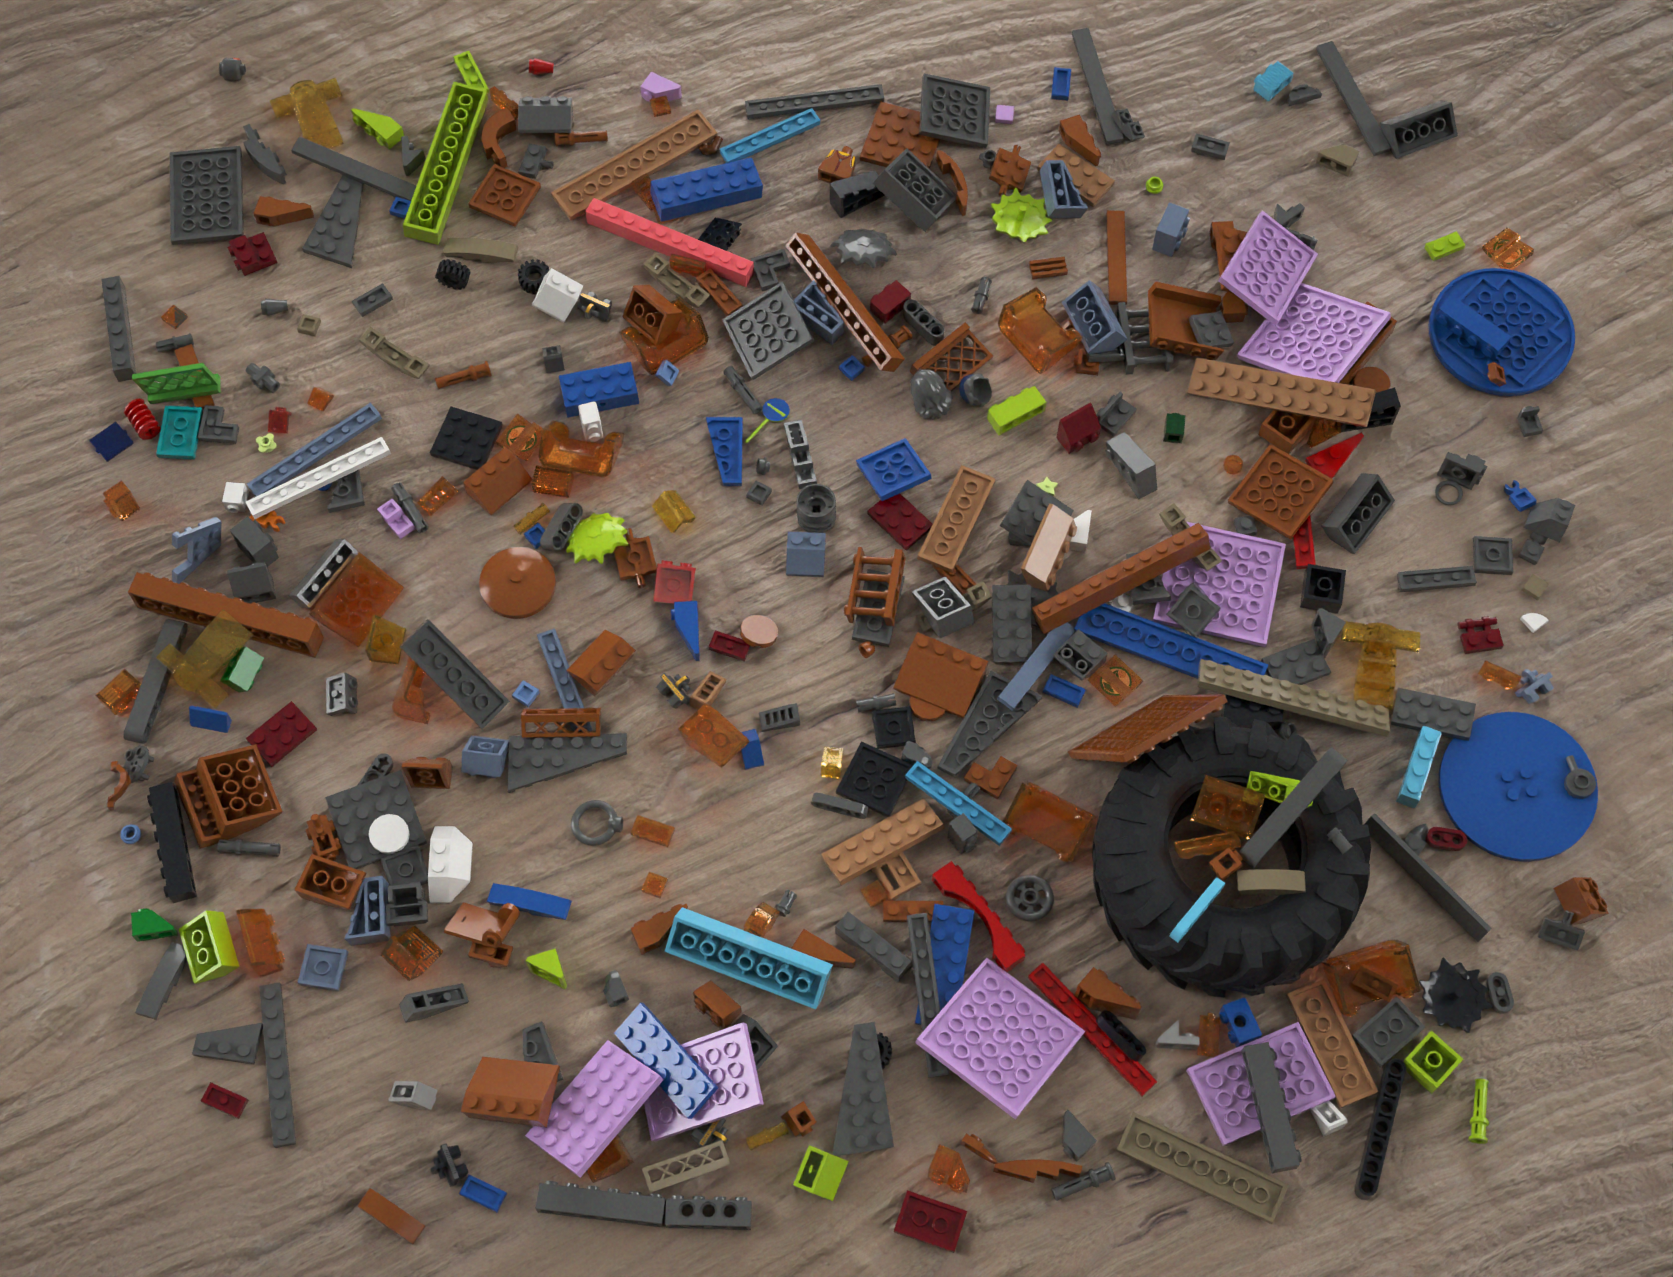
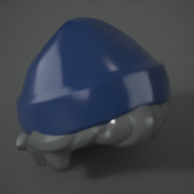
[959,373,992,407]

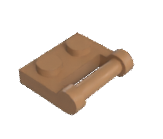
[871,852,921,901]

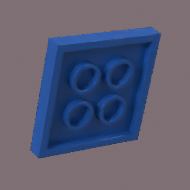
[856,438,932,501]

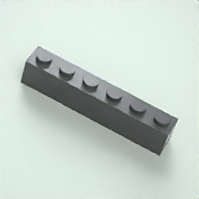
[101,276,136,382]
[1241,1042,1302,1173]
[535,1181,666,1228]

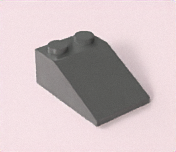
[912,577,974,638]

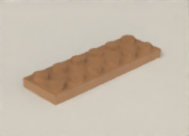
[917,465,996,573]
[821,798,944,886]
[1286,979,1378,1108]

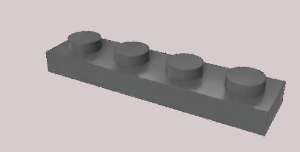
[1397,566,1477,592]

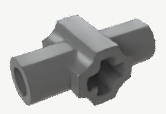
[246,363,280,393]

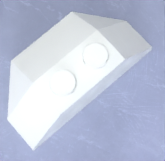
[428,826,473,903]

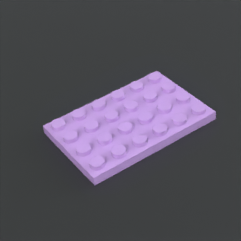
[1218,211,1318,325]
[1186,1022,1336,1146]
[644,1023,764,1142]
[525,1040,663,1178]

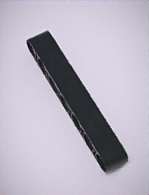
[1354,1058,1406,1200]

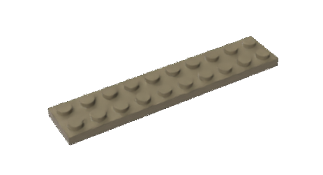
[1198,659,1390,737]

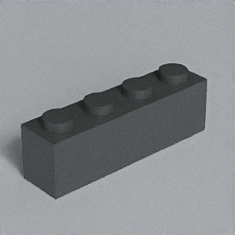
[288,539,358,608]

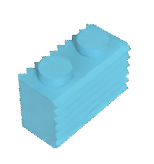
[1253,61,1294,101]

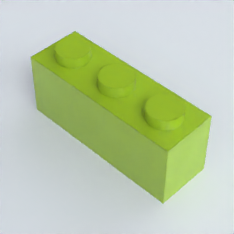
[987,386,1047,435]

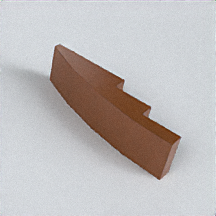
[993,1159,1082,1183]

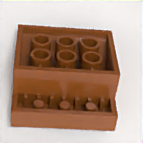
[174,745,282,849]

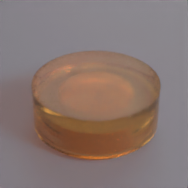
[1223,455,1243,474]

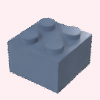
[1152,202,1190,257]

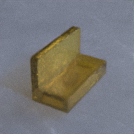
[652,490,696,533]

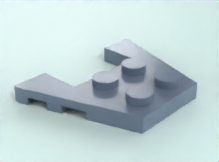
[172,517,221,584]

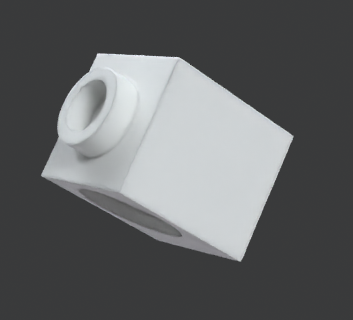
[222,482,249,513]

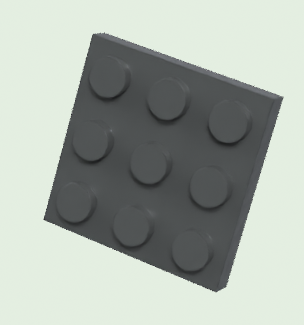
[999,480,1074,546]

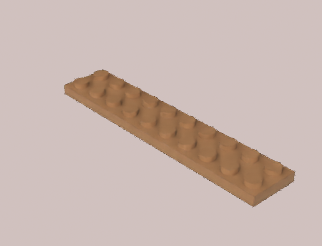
[551,110,718,221]
[1187,358,1376,427]

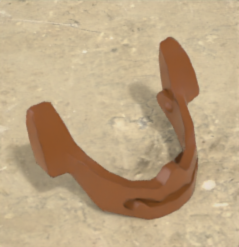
[107,761,131,811]

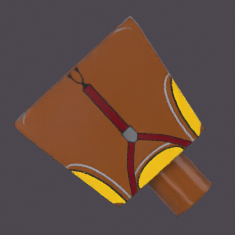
[818,146,856,183]

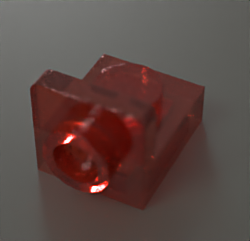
[268,407,292,434]

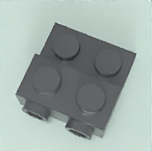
[1437,452,1487,490]

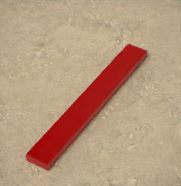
[1028,962,1157,1097]

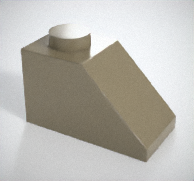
[1316,144,1359,177]

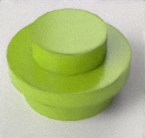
[1146,177,1163,194]

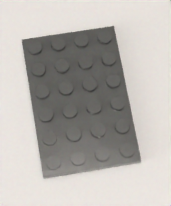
[170,146,244,245]

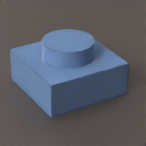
[655,360,679,386]
[512,680,540,708]

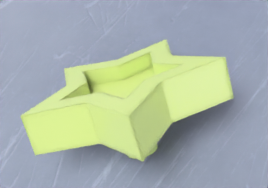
[1036,477,1058,496]

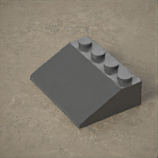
[873,148,956,232]

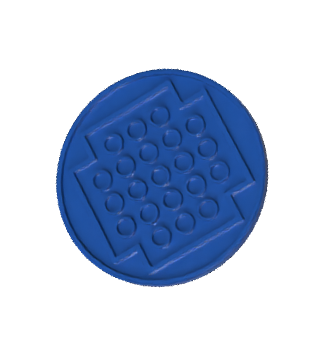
[1428,268,1575,396]
[1439,712,1598,862]

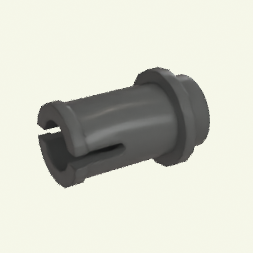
[1327,827,1353,855]
[775,890,797,917]

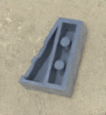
[794,280,844,345]
[345,876,391,946]

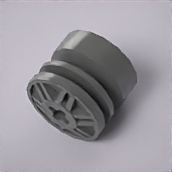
[796,484,836,533]

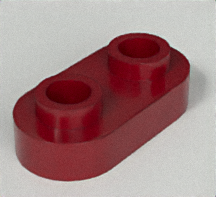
[1426,827,1467,851]

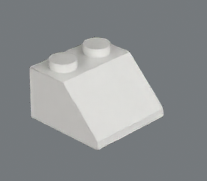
[532,268,583,323]

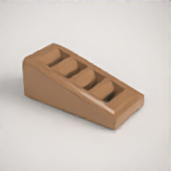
[690,671,727,713]

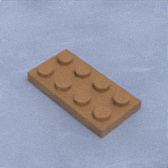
[1037,144,1115,207]

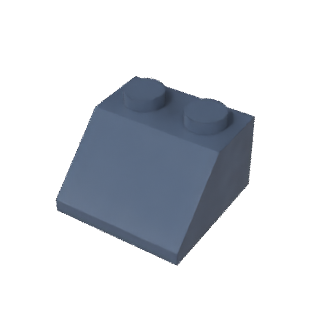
[786,532,826,577]
[461,735,509,778]

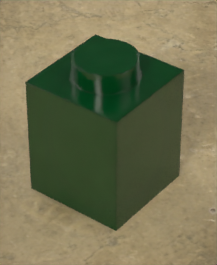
[1163,413,1186,444]

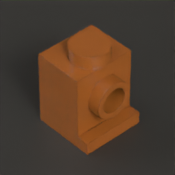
[1209,848,1243,882]
[781,1101,817,1137]

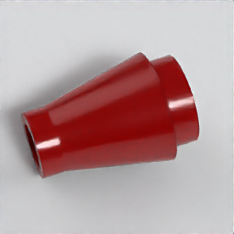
[529,58,554,75]

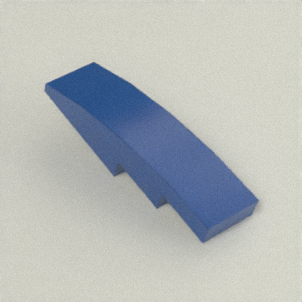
[487,883,572,920]

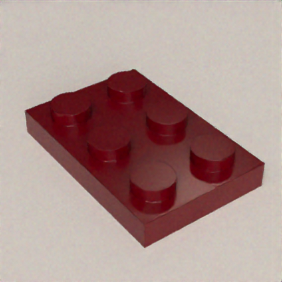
[867,493,933,551]
[246,701,317,768]
[894,1190,967,1253]

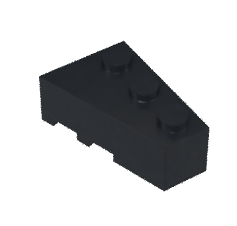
[830,170,885,218]
[1221,695,1284,730]

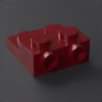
[227,232,278,276]

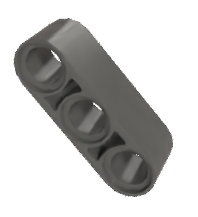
[903,299,945,346]
[540,503,583,550]

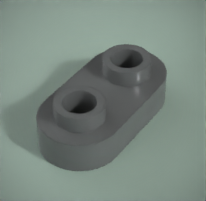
[1486,972,1514,1014]

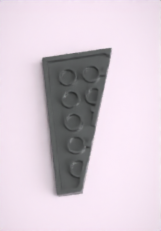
[302,175,364,268]
[937,671,1043,777]
[508,733,627,793]

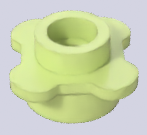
[256,433,277,453]

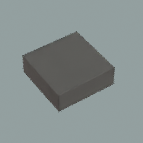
[746,481,772,506]

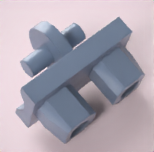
[1515,669,1553,704]

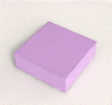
[995,105,1014,124]

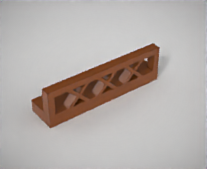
[521,708,601,738]

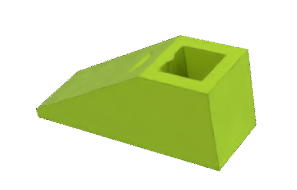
[351,108,404,150]
[1246,771,1313,808]

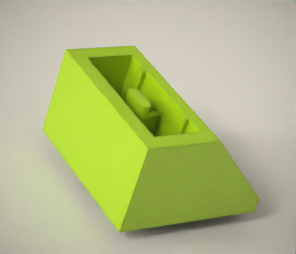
[793,1145,849,1201]

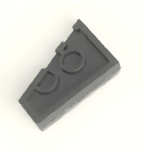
[1126,552,1171,605]

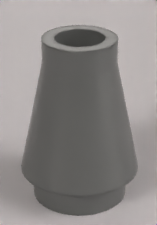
[261,298,288,316]

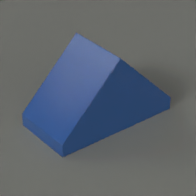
[736,729,764,770]

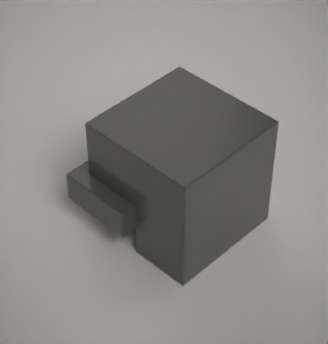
[386,883,428,927]

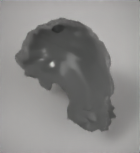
[910,369,953,420]

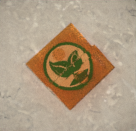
[1482,227,1534,270]
[496,413,549,461]
[1088,654,1143,707]

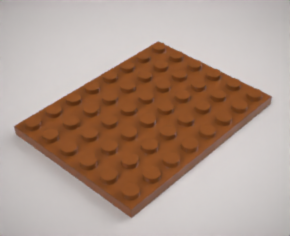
[1068,694,1228,763]

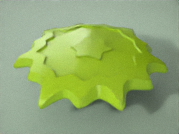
[991,188,1052,243]
[566,513,628,564]

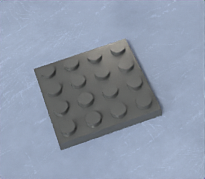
[919,73,990,148]
[722,282,814,380]
[325,770,427,869]

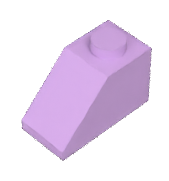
[640,72,682,104]

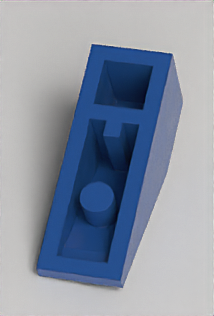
[671,601,700,661]

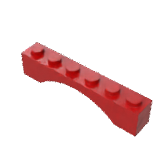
[932,861,1025,972]

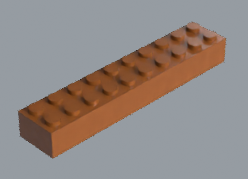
[1258,301,1397,454]
[128,572,324,658]

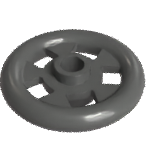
[1006,875,1054,921]

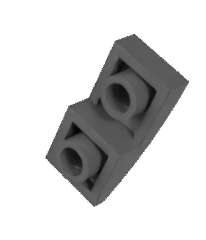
[1112,109,1145,140]

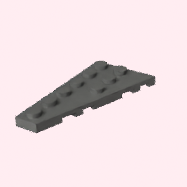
[832,1022,894,1156]

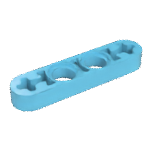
[1169,877,1226,943]

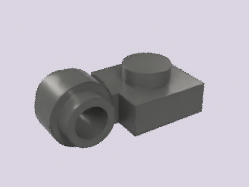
[1518,532,1548,565]

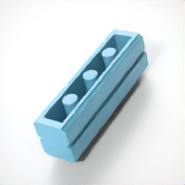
[1396,726,1441,808]

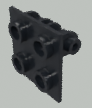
[698,217,742,251]

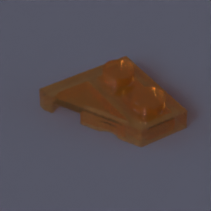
[1307,418,1341,448]

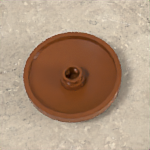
[479,547,556,619]

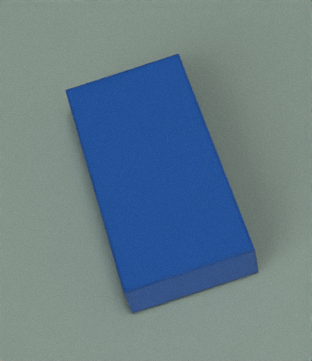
[1051,67,1071,101]
[1043,674,1086,708]
[459,1175,507,1213]

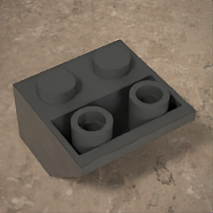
[227,562,276,604]
[1053,629,1108,680]

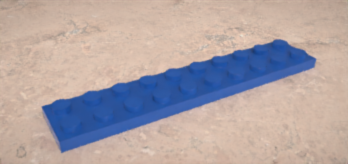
[1074,603,1268,679]

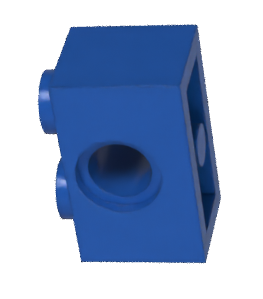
[1219,997,1262,1048]

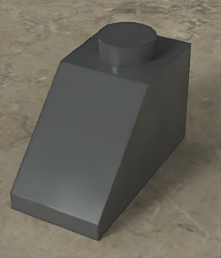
[1062,1110,1097,1162]

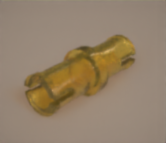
[513,503,550,535]
[746,1121,789,1151]

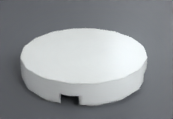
[369,814,410,854]

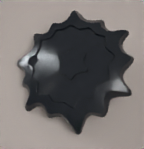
[1419,957,1493,1033]

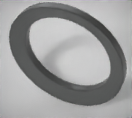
[1435,480,1463,505]

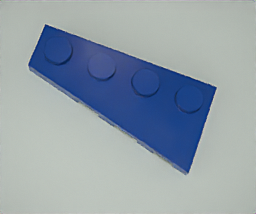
[706,417,743,486]

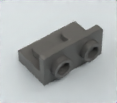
[1096,392,1136,437]
[326,672,358,716]

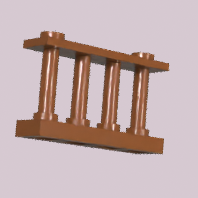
[844,547,906,626]

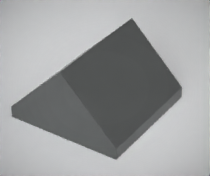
[1311,608,1346,658]

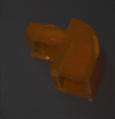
[743,902,780,938]

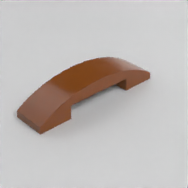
[936,150,968,216]

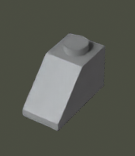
[388,1081,438,1110]

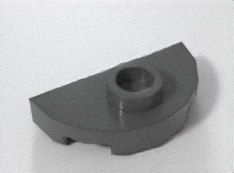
[1288,84,1322,106]

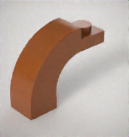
[481,107,517,168]

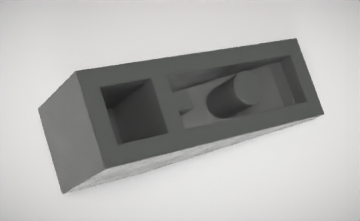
[399,983,469,1023]

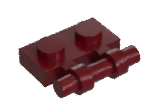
[1458,616,1504,654]

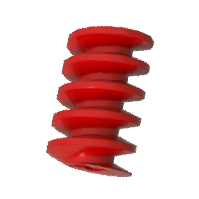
[124,398,161,440]

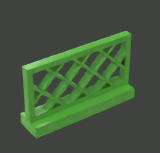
[132,363,221,404]

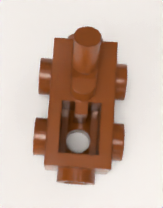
[305,814,342,861]

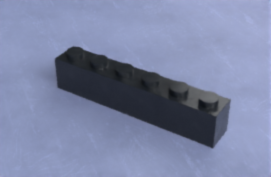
[147,782,197,903]

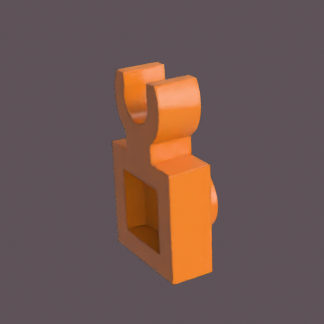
[249,510,285,532]

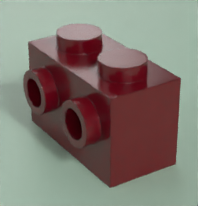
[870,280,911,324]

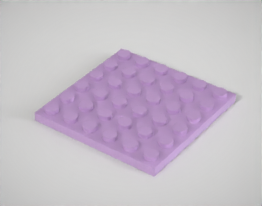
[1237,283,1391,383]
[1153,522,1286,647]
[915,958,1085,1120]

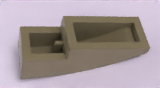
[1237,869,1306,896]

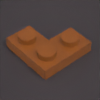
[964,756,1018,799]

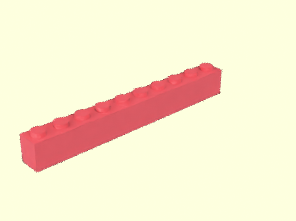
[585,198,754,287]

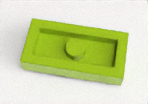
[1424,231,1465,261]

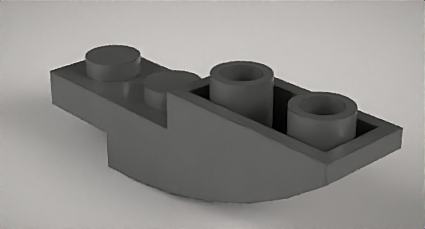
[243,124,287,184]

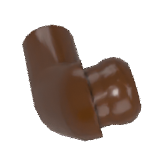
[699,136,723,156]

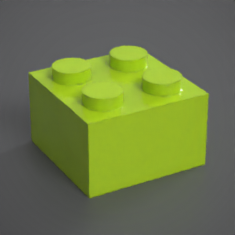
[1403,1031,1463,1094]

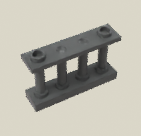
[1116,302,1174,375]

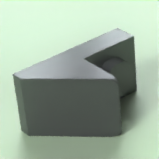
[401,136,426,176]
[1274,203,1305,229]

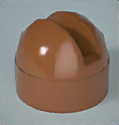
[858,641,875,658]

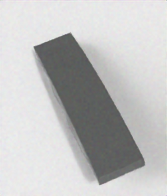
[784,420,817,489]
[135,942,187,1020]

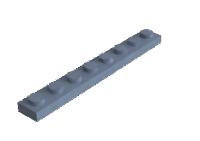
[247,403,382,497]

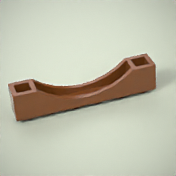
[1209,221,1248,323]

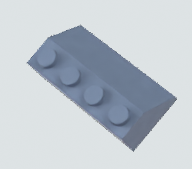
[1062,280,1127,354]

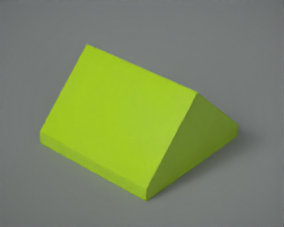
[525,948,567,990]

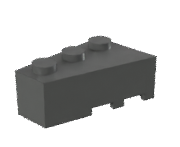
[1105,432,1157,499]

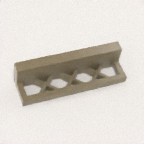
[642,1140,730,1193]

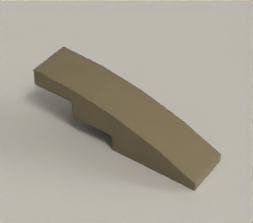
[443,238,518,263]

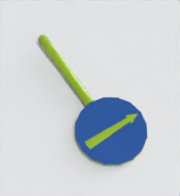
[745,398,790,443]

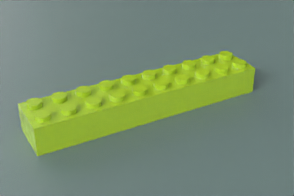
[403,82,488,245]

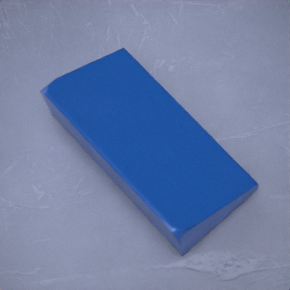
[189,705,232,733]

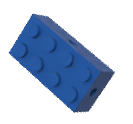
[559,362,639,418]

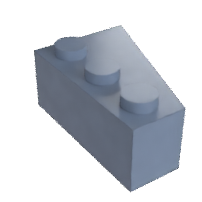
[1040,160,1088,218]

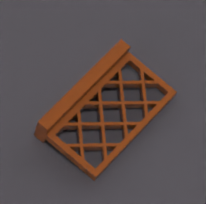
[910,322,993,391]

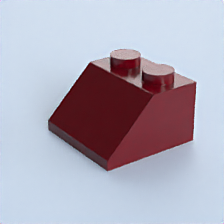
[1056,403,1101,454]

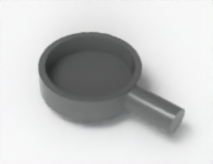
[1564,755,1596,799]

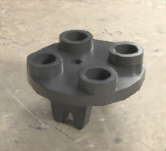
[119,745,154,783]

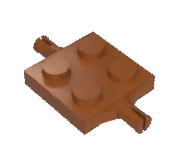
[989,145,1031,196]
[614,528,657,588]

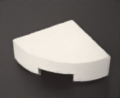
[1520,613,1549,633]

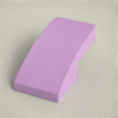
[377,499,416,539]

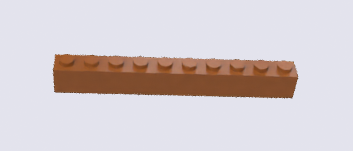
[785,232,905,372]
[1032,523,1210,634]

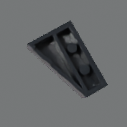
[1337,387,1401,432]

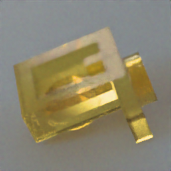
[821,746,844,779]

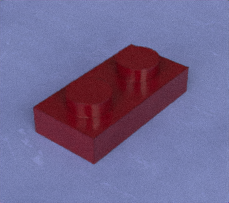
[708,630,751,662]
[201,1082,249,1119]

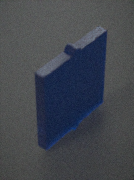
[89,422,134,462]

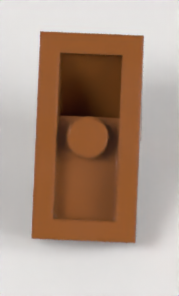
[468,942,513,968]

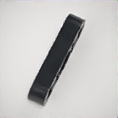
[1096,1010,1146,1061]

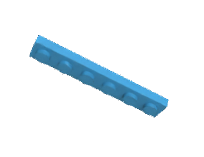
[720,108,820,163]
[905,761,1012,846]

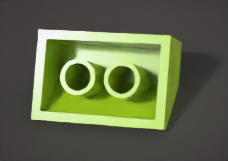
[179,910,240,984]

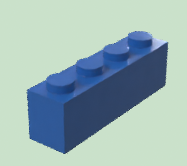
[1435,295,1511,360]

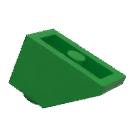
[131,908,178,942]

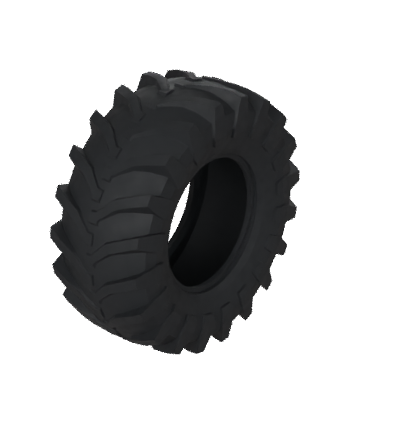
[1092,717,1371,998]

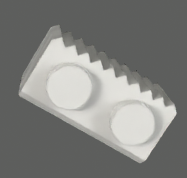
[578,402,603,442]

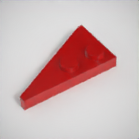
[1305,432,1364,479]

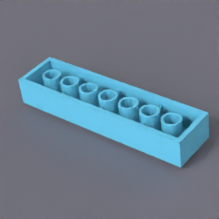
[665,907,833,1009]

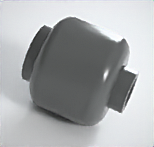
[219,58,246,81]

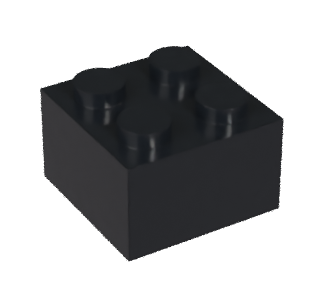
[1300,564,1346,614]

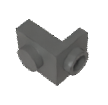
[1517,406,1543,437]

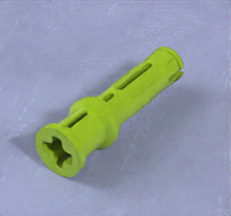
[1468,1079,1489,1144]

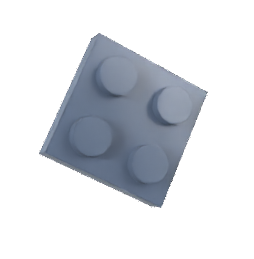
[298,944,348,991]

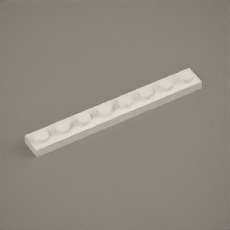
[246,437,391,519]

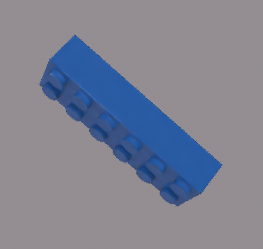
[650,157,763,222]

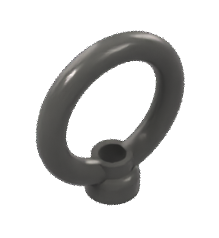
[571,800,623,846]

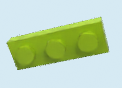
[453,51,489,93]

